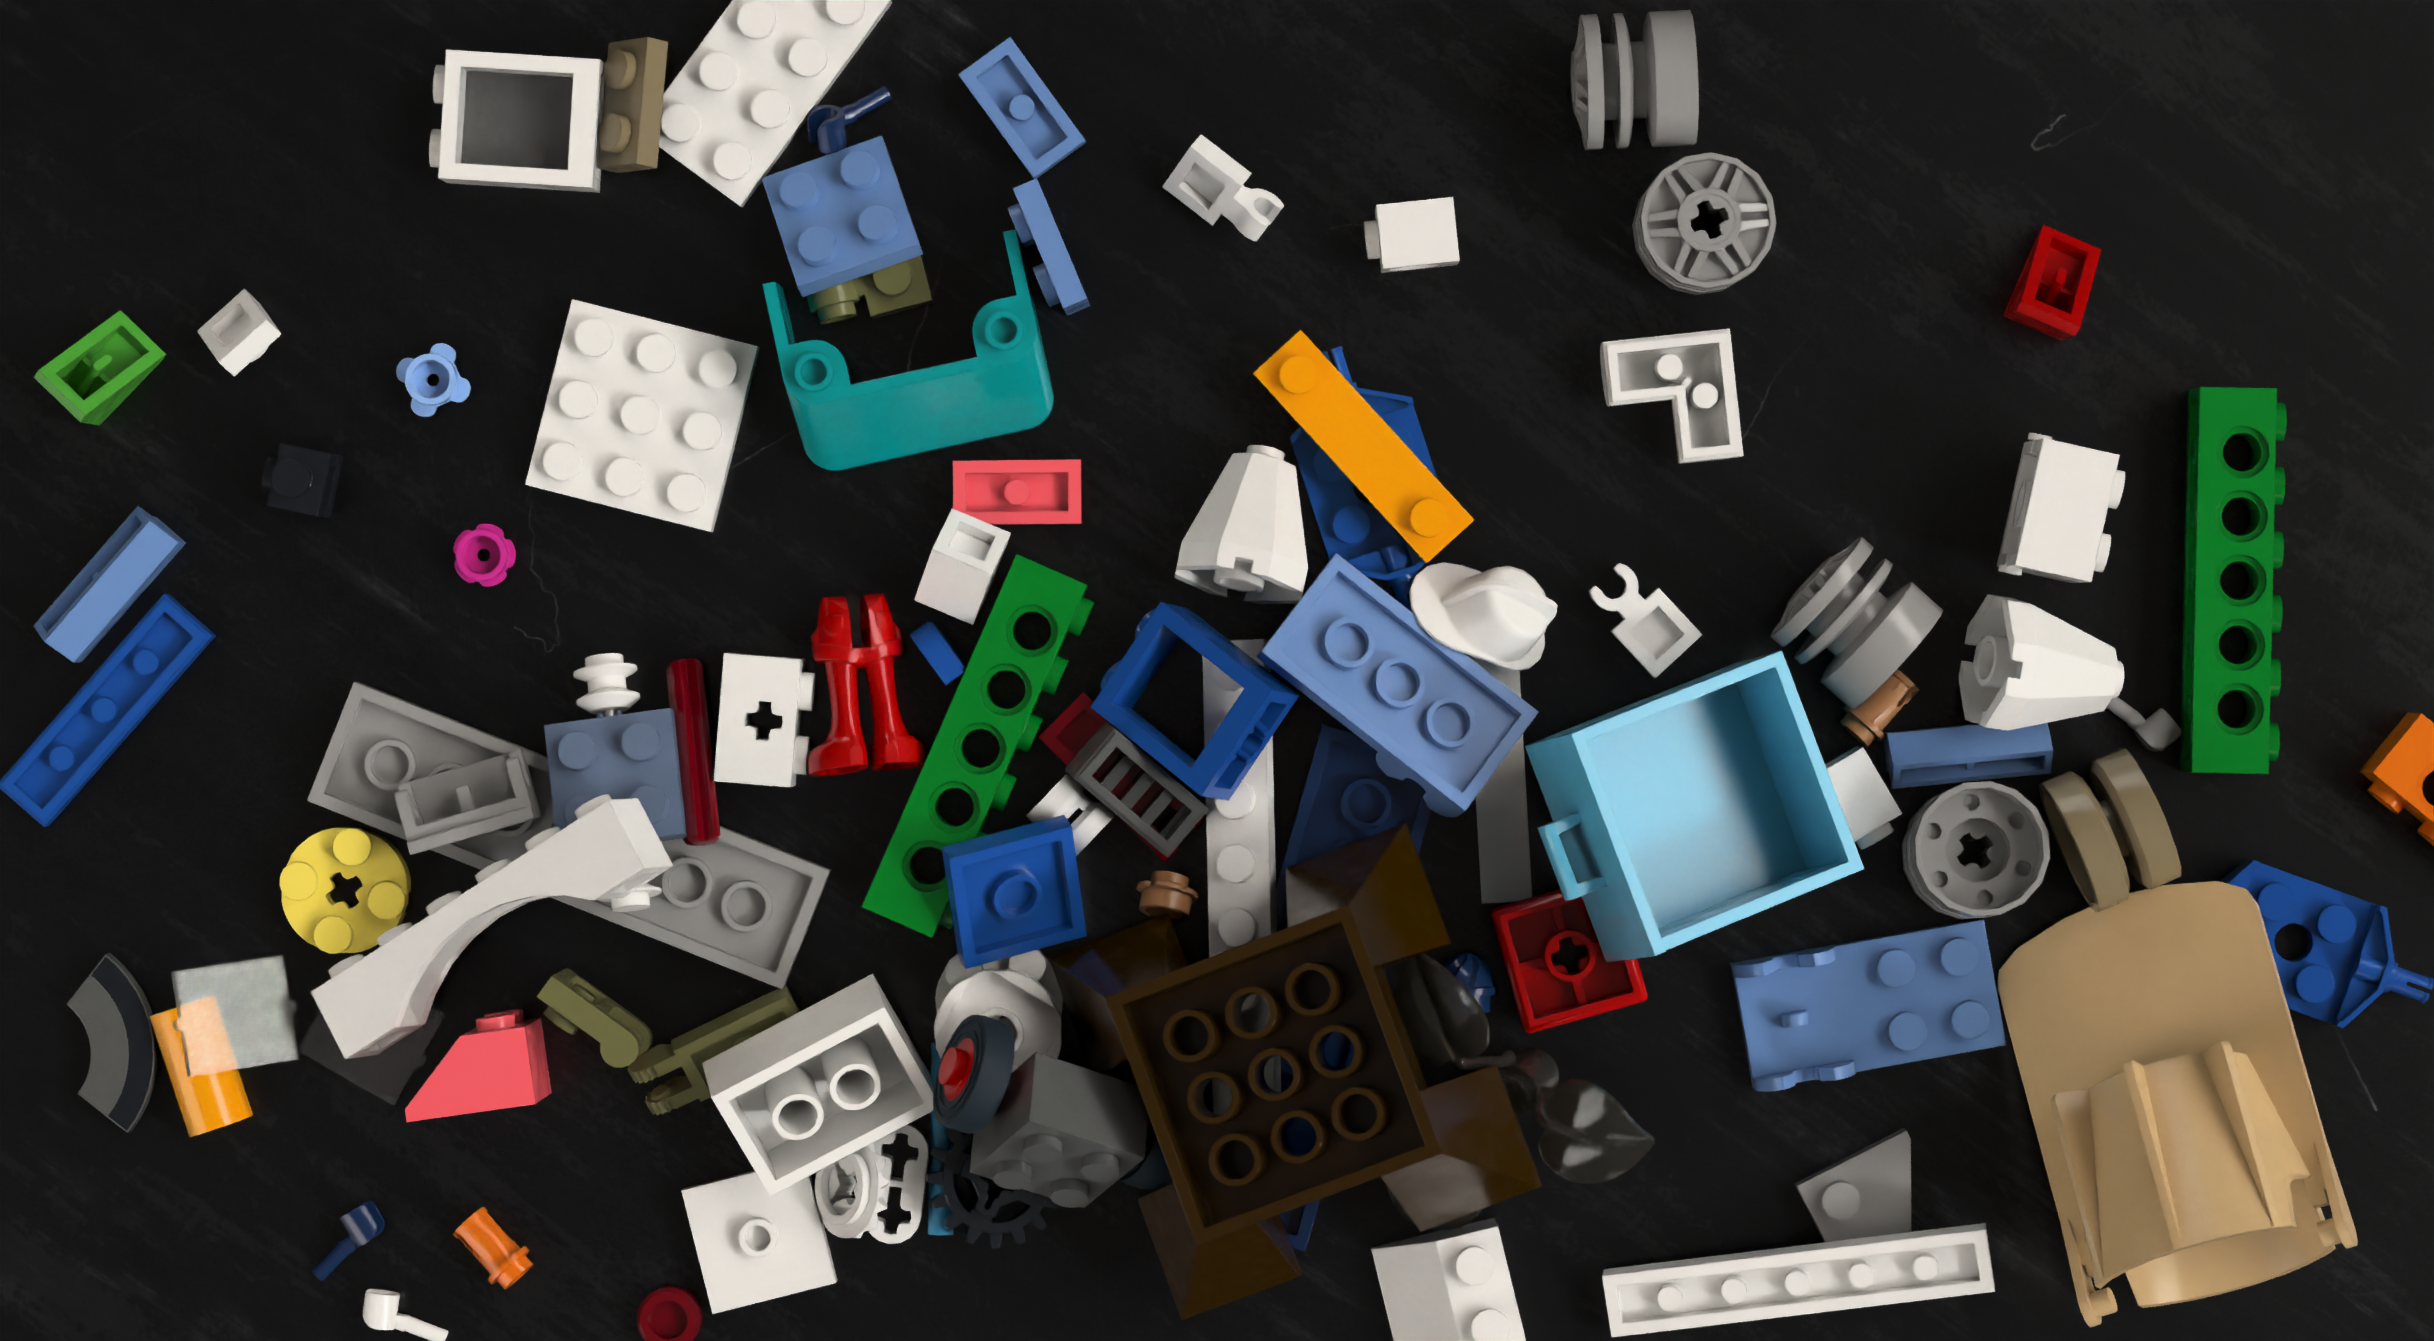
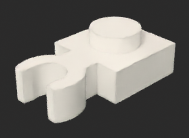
[1589,563,1702,678]

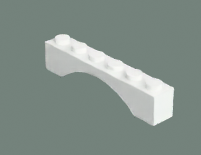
[311,794,673,1059]

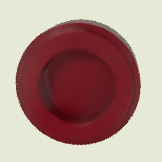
[637,1285,703,1341]

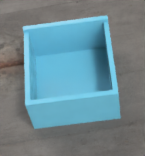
[1525,650,1864,963]

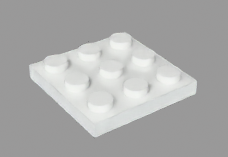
[525,299,760,532]

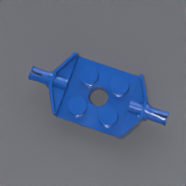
[1290,346,1437,612]
[2166,858,2434,1028]

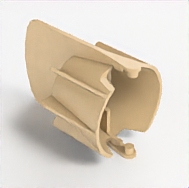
[1998,881,2358,1327]

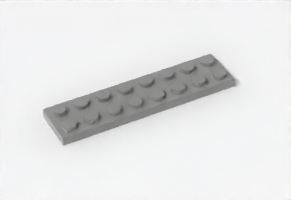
[307,682,831,989]

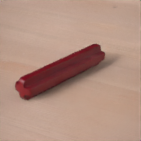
[666,658,721,846]

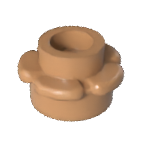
[1136,871,1199,921]

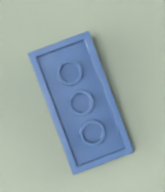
[1256,553,1539,817]
[1730,918,2006,1092]

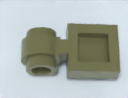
[806,255,934,325]

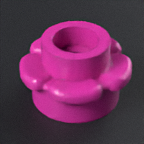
[453,524,516,587]

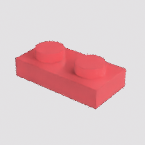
[953,459,1082,525]

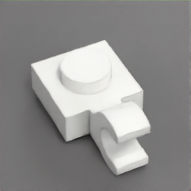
[1162,134,1284,242]

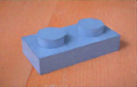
[958,37,1086,179]

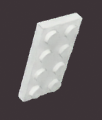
[659,0,892,208]

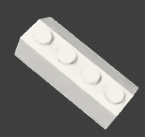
[1371,1218,1526,1341]

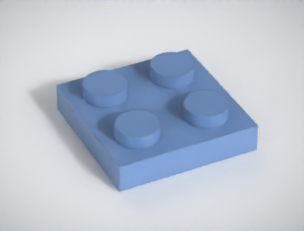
[762,135,923,297]
[1007,178,1090,316]

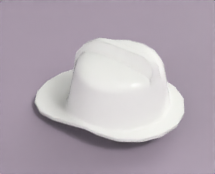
[1409,562,1558,671]

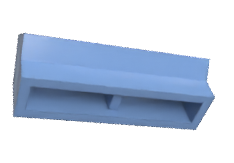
[33,506,186,663]
[1883,723,2053,789]

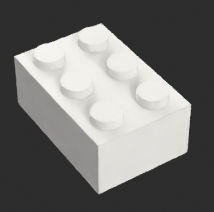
[702,974,934,1196]

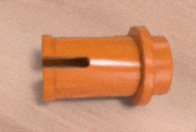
[453,1207,534,1290]

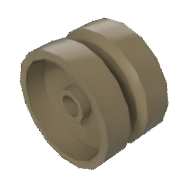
[2039,749,2181,912]

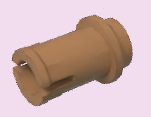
[1839,669,1919,747]

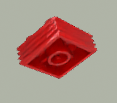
[1491,889,1648,1033]

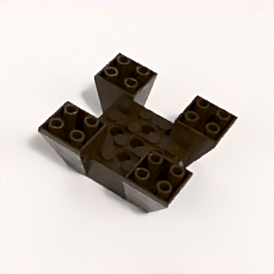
[1049,823,1543,1320]

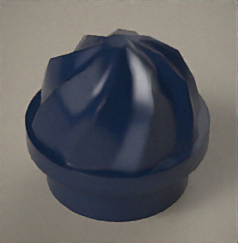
[1434,953,1498,1013]

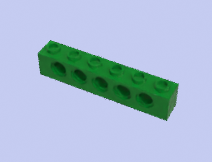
[2180,387,2287,774]
[862,554,1094,938]

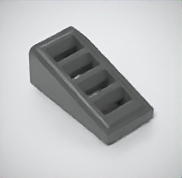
[1065,722,1209,858]

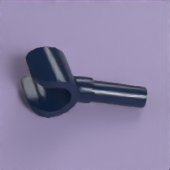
[807,86,891,154]
[312,1200,385,1281]

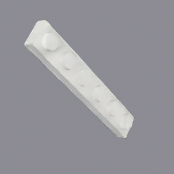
[1602,1223,1995,1337]

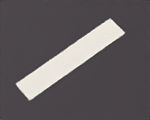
[1468,656,1532,904]

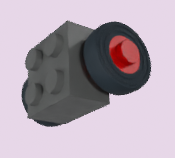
[933,1015,1170,1208]

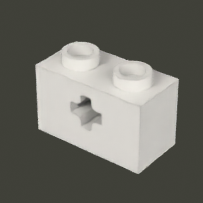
[714,653,816,787]

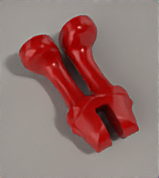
[807,593,926,776]

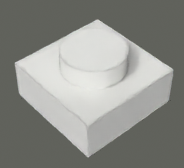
[197,289,281,376]

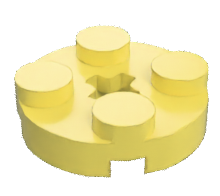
[279,827,411,954]

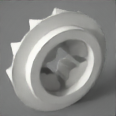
[814,1142,891,1238]

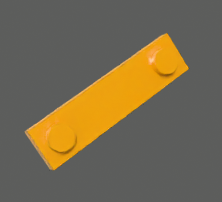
[1253,330,1474,564]

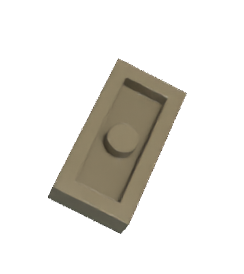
[598,37,668,173]

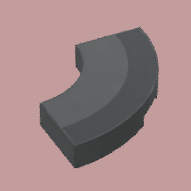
[67,953,159,1133]

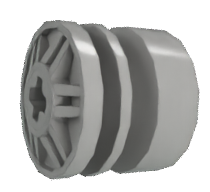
[1571,10,1699,150]
[1632,152,1777,295]
[1770,537,1943,709]
[1902,781,2050,919]

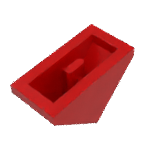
[2003,225,2102,341]

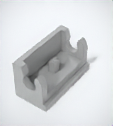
[394,749,542,855]

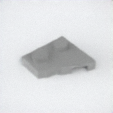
[1794,1128,1912,1242]

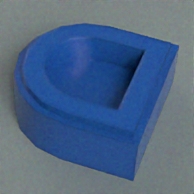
[910,620,967,685]

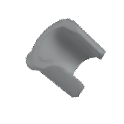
[2106,697,2181,752]

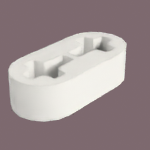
[869,1123,929,1244]

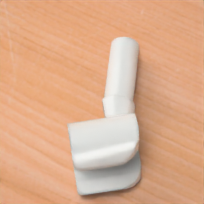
[363,1288,449,1341]

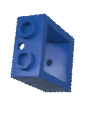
[1091,602,1299,800]

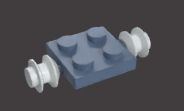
[544,653,688,912]

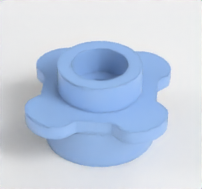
[396,343,471,417]

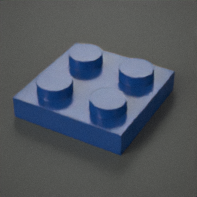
[942,815,1087,969]

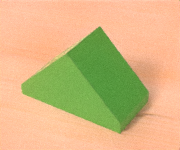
[34,310,166,426]

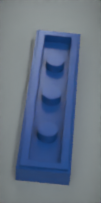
[0,594,216,827]

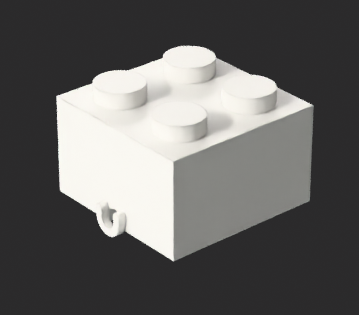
[1996,433,2125,583]

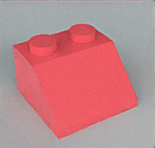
[405,1009,552,1122]

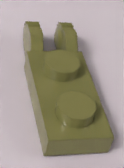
[627,985,800,1116]

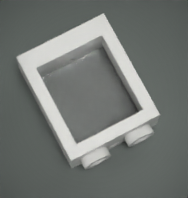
[429,50,605,193]

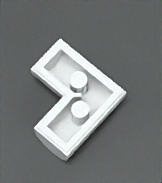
[1600,328,1744,464]

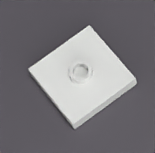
[681,1170,838,1314]

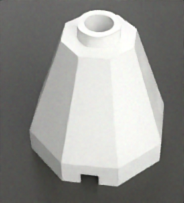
[1175,445,1308,604]
[1958,594,2124,731]

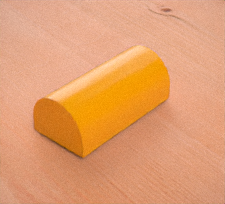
[149,995,253,1137]

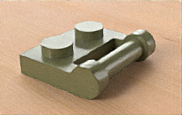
[537,967,652,1068]

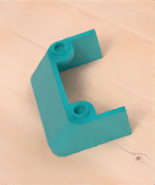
[762,229,1054,471]

